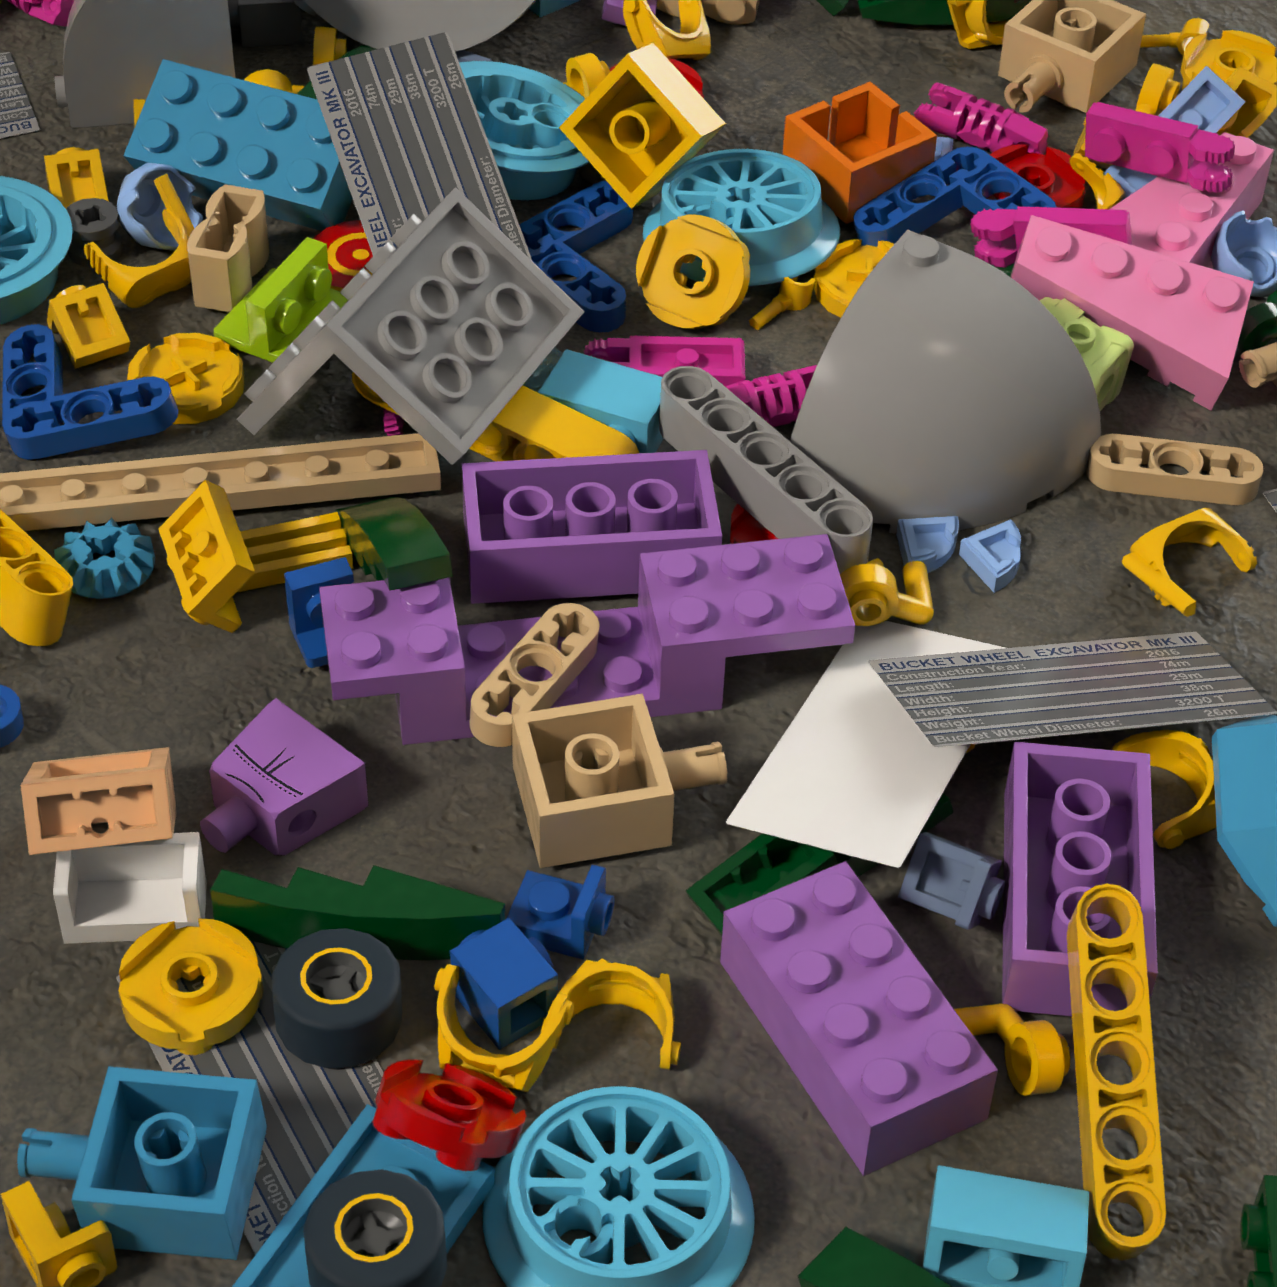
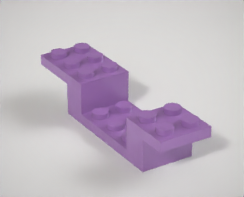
[319,534,855,745]

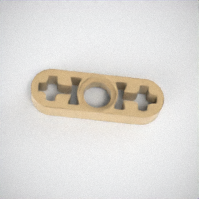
[1086,434,1264,505]
[469,603,600,747]

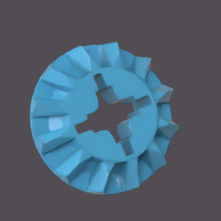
[54,518,155,599]

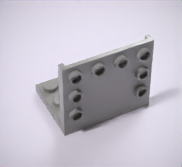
[237,187,585,465]

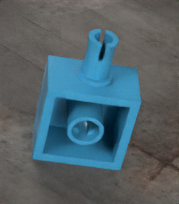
[17,1066,267,1260]

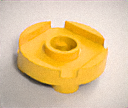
[1180,30,1277,91]
[636,214,750,329]
[118,918,264,1055]

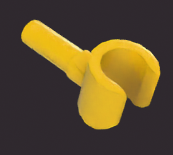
[1140,18,1209,55]
[749,276,815,330]

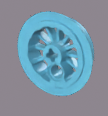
[459,61,589,200]
[643,149,840,286]
[0,176,73,325]
[483,1086,755,1287]

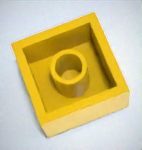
[559,43,726,209]

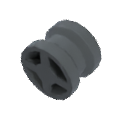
[66,198,123,268]

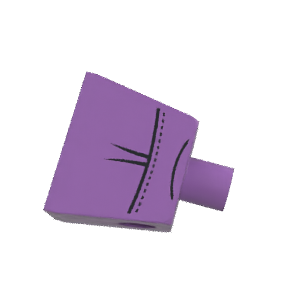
[200,698,368,855]

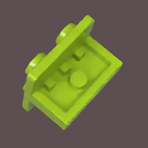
[213,237,348,363]

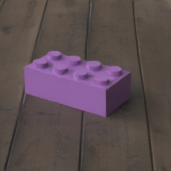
[462,450,722,604]
[1002,742,1158,1016]
[720,861,998,1176]

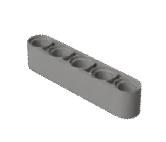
[659,366,873,574]

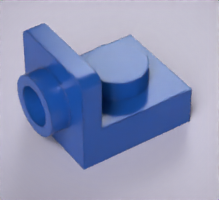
[284,557,354,668]
[506,864,615,960]

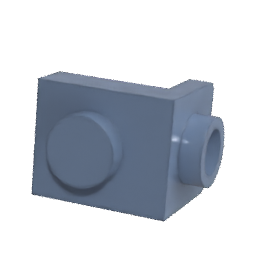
[898,832,1006,930]

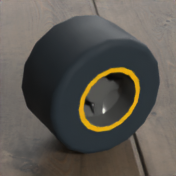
[272,928,402,1069]
[303,1169,447,1287]

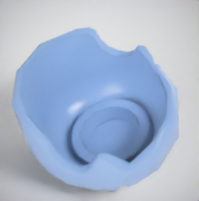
[117,163,203,251]
[1211,211,1277,297]

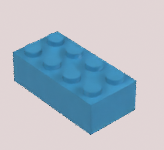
[123,59,353,231]

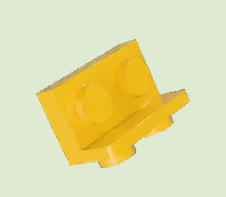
[158,479,256,633]

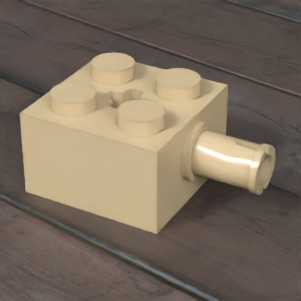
[998,0,1146,113]
[512,693,727,868]

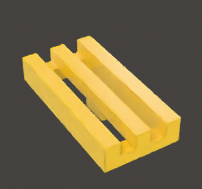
[239,512,353,592]

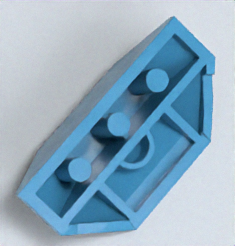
[1212,715,1277,927]

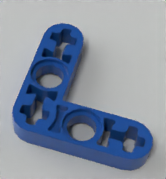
[854,146,1056,247]
[519,181,634,333]
[2,324,179,460]

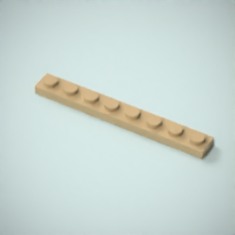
[0,433,441,531]

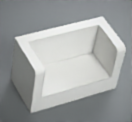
[53,832,207,944]

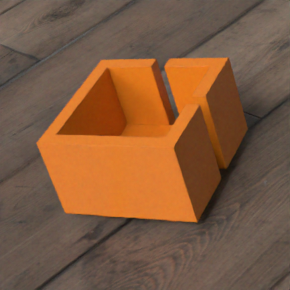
[783,81,937,224]

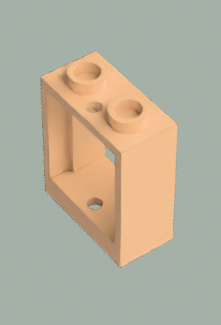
[21,747,177,855]

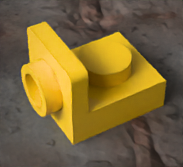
[44,147,109,208]
[47,283,130,369]
[1,1181,117,1287]

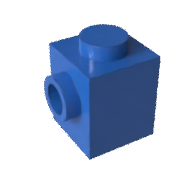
[450,918,558,1050]

